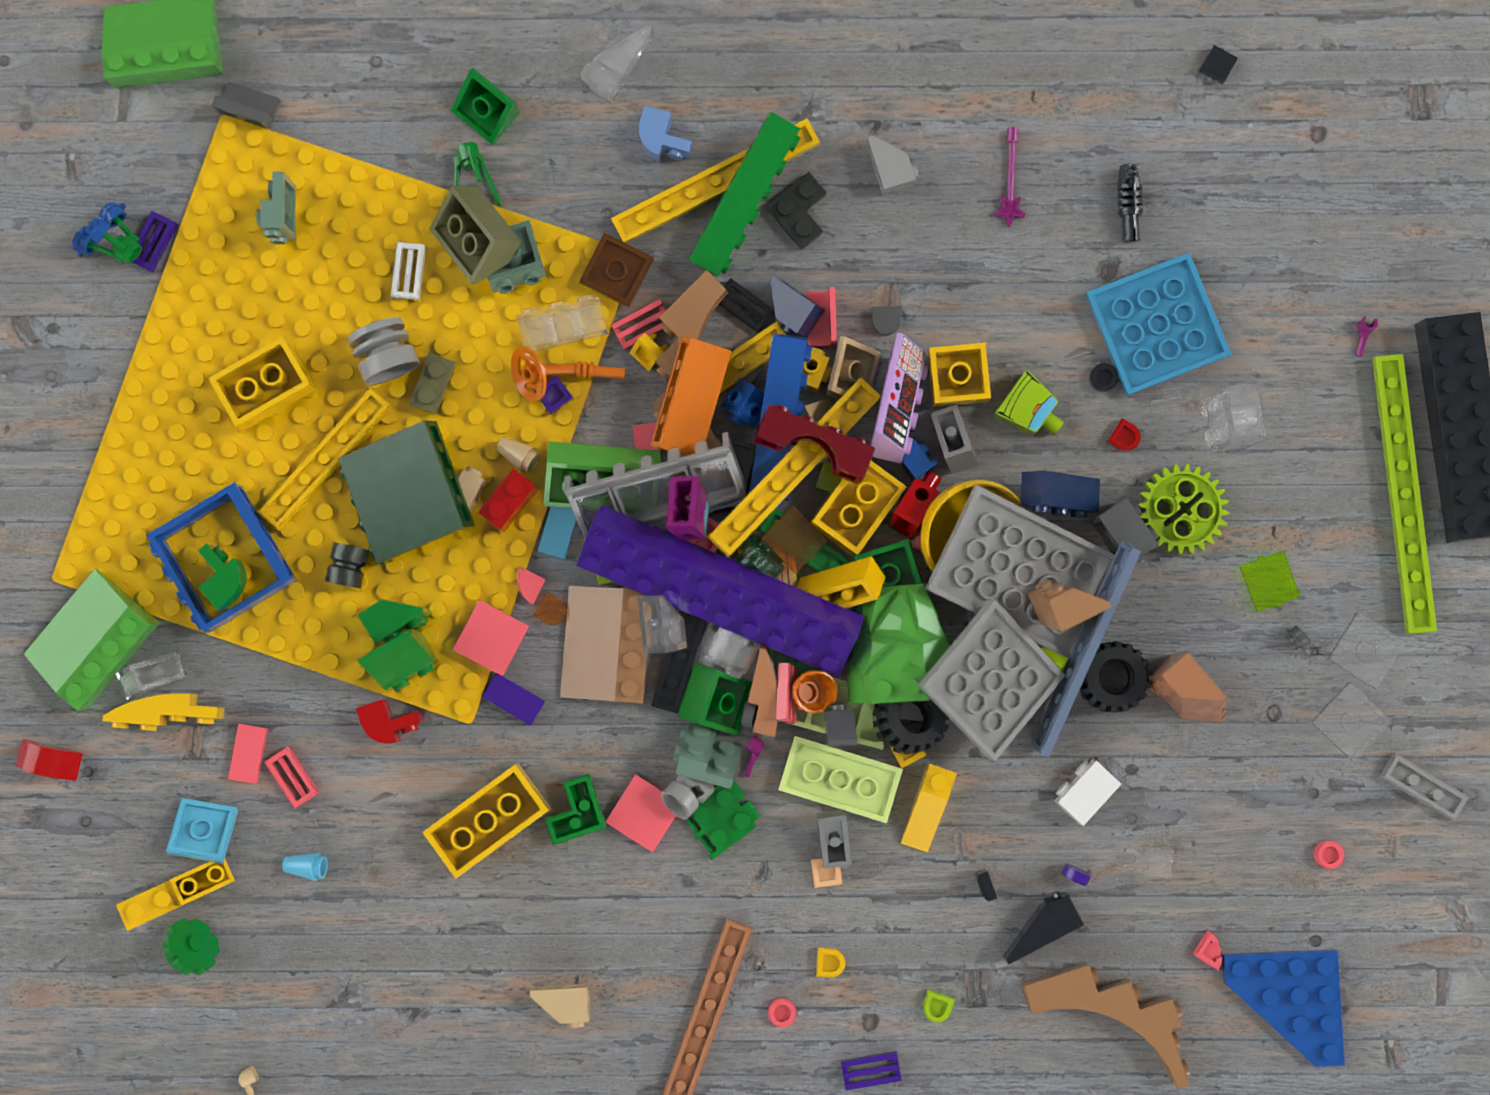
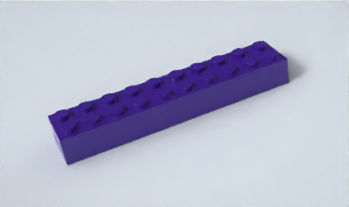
[576,505,864,677]

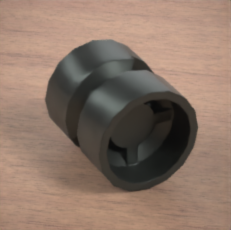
[324,542,369,589]

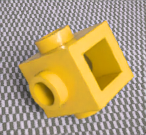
[803,347,833,393]

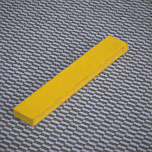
[257,387,392,531]

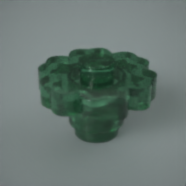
[735,533,785,578]

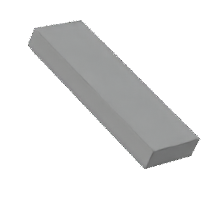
[1379,753,1469,821]

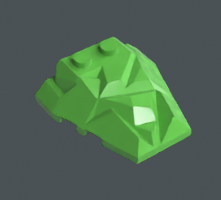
[847,584,949,704]

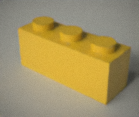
[797,556,885,608]

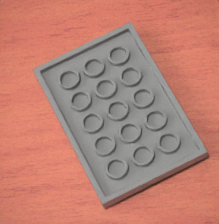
[925,485,1115,658]

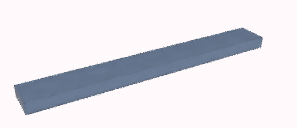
[1032,540,1141,757]

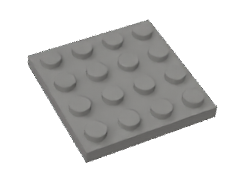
[918,599,1065,761]

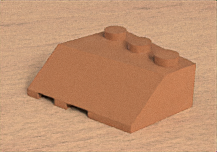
[1149,653,1226,722]

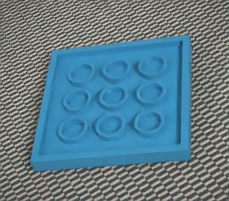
[1085,252,1232,396]

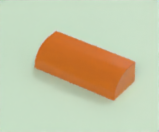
[650,337,731,456]

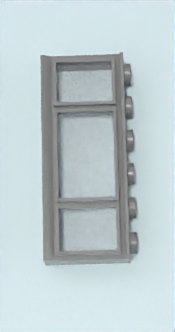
[564,432,747,540]

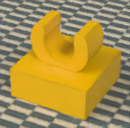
[629,333,667,372]

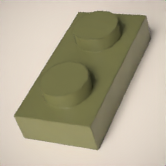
[409,353,456,415]

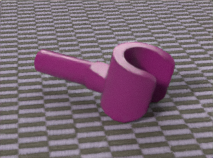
[1356,316,1378,357]
[743,736,764,777]

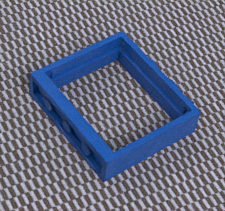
[147,482,298,633]

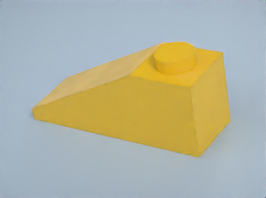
[901,763,957,853]

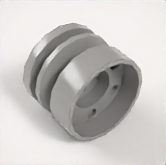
[347,317,420,385]

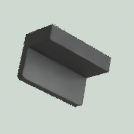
[212,82,280,130]

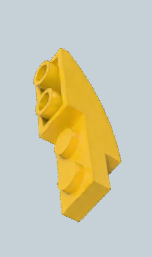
[102,694,224,731]
[116,859,235,931]

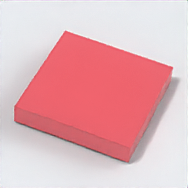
[453,600,530,676]
[606,774,676,852]

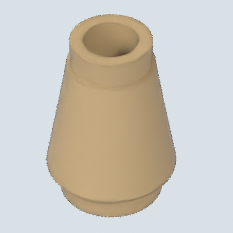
[496,437,540,473]

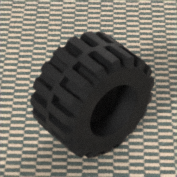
[1080,641,1152,712]
[872,700,950,754]

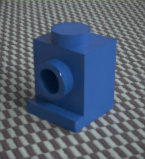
[900,436,938,481]

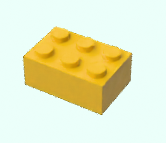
[208,336,317,431]

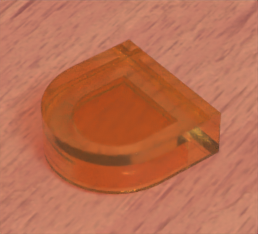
[533,592,567,625]

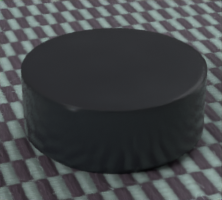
[1089,363,1118,392]

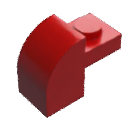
[356,699,424,744]
[16,739,83,781]

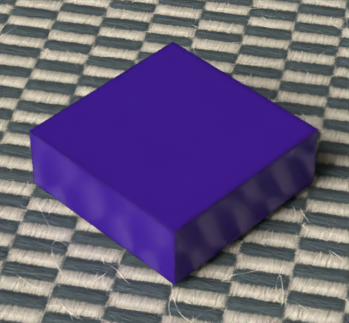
[534,375,574,415]

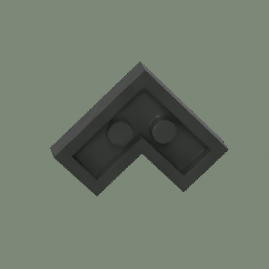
[766,172,827,251]

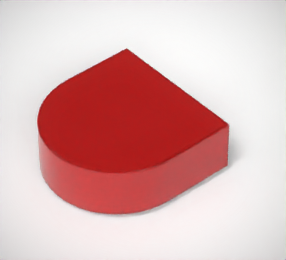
[1106,418,1141,452]

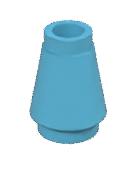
[283,853,328,881]

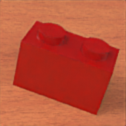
[478,468,539,533]

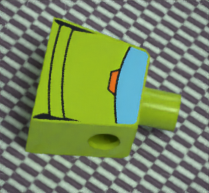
[993,370,1064,436]

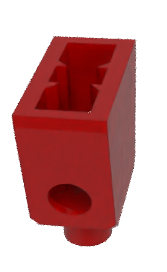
[888,471,941,540]

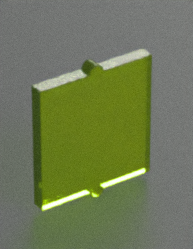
[1239,551,1301,612]

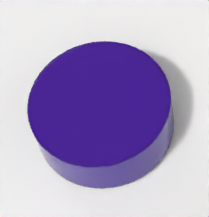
[1061,863,1091,886]

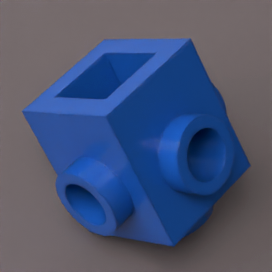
[721,379,764,428]

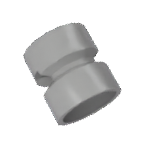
[661,775,714,820]

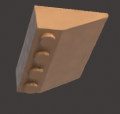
[560,586,652,704]

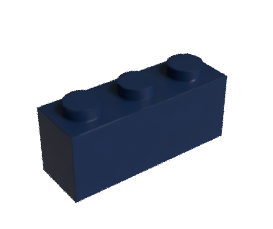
[1021,470,1100,518]

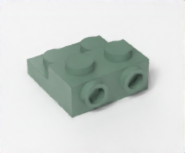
[256,172,296,245]
[487,220,547,294]
[673,723,742,789]

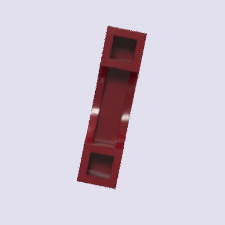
[753,404,875,485]

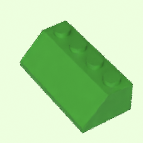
[543,441,660,513]

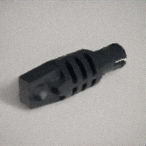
[1117,164,1143,242]

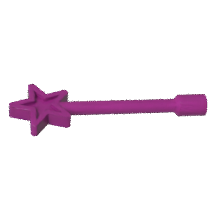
[994,127,1026,227]

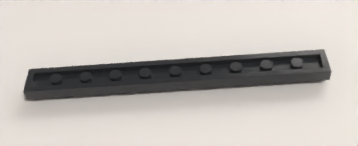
[651,437,756,714]

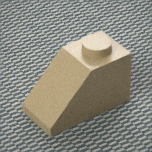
[529,983,591,1028]

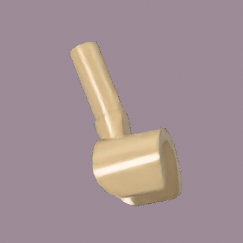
[238,1066,259,1095]

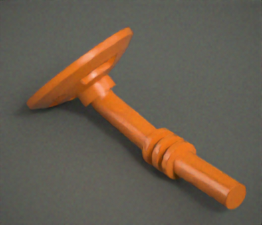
[511,346,626,402]

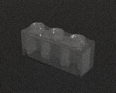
[517,295,608,352]

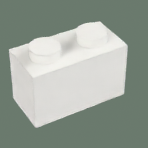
[1054,760,1121,826]

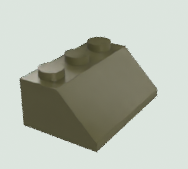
[429,186,521,284]

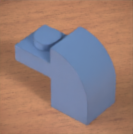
[639,106,693,162]

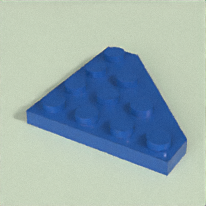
[1222,949,1345,1067]

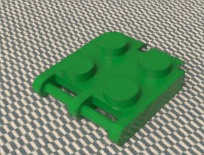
[680,780,761,860]

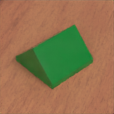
[450,68,520,145]

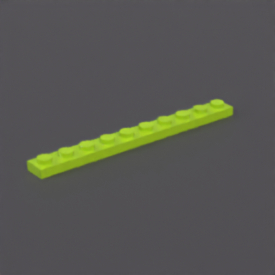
[1372,354,1437,634]

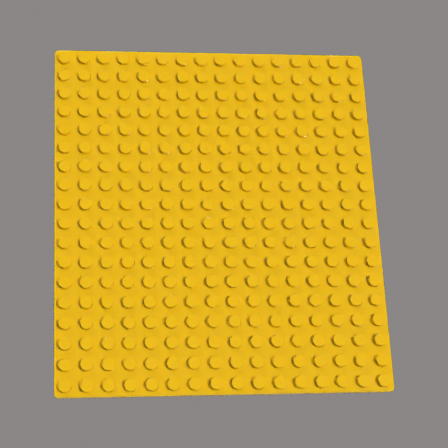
[52,115,620,724]

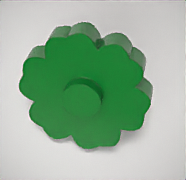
[162,918,220,976]

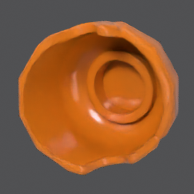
[791,670,838,713]

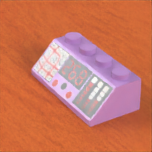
[870,332,929,463]

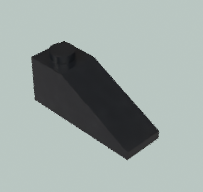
[1003,891,1084,965]

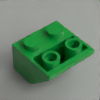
[357,599,432,645]

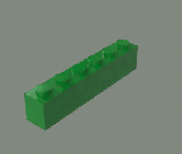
[687,111,801,276]

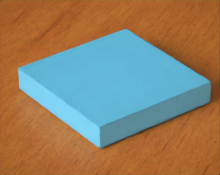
[166,798,238,864]

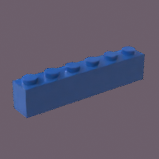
[750,333,812,508]

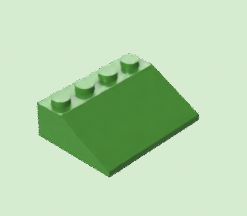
[101,0,223,88]
[24,569,160,711]

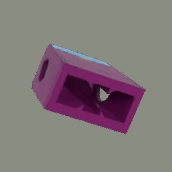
[666,476,709,541]

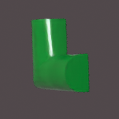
[544,774,607,846]

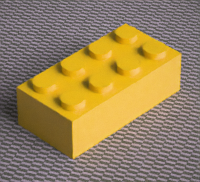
[422,763,552,879]

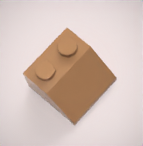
[1028,580,1112,632]

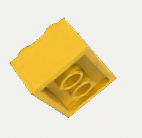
[808,461,907,557]

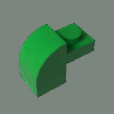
[198,543,247,611]

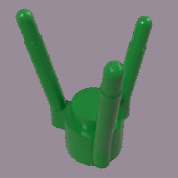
[452,142,502,207]

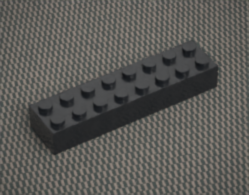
[1414,312,1490,543]

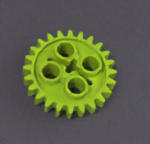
[1137,464,1230,555]

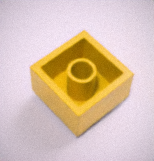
[927,343,991,408]

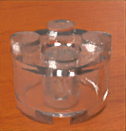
[696,622,761,679]

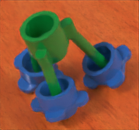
[72,202,142,264]

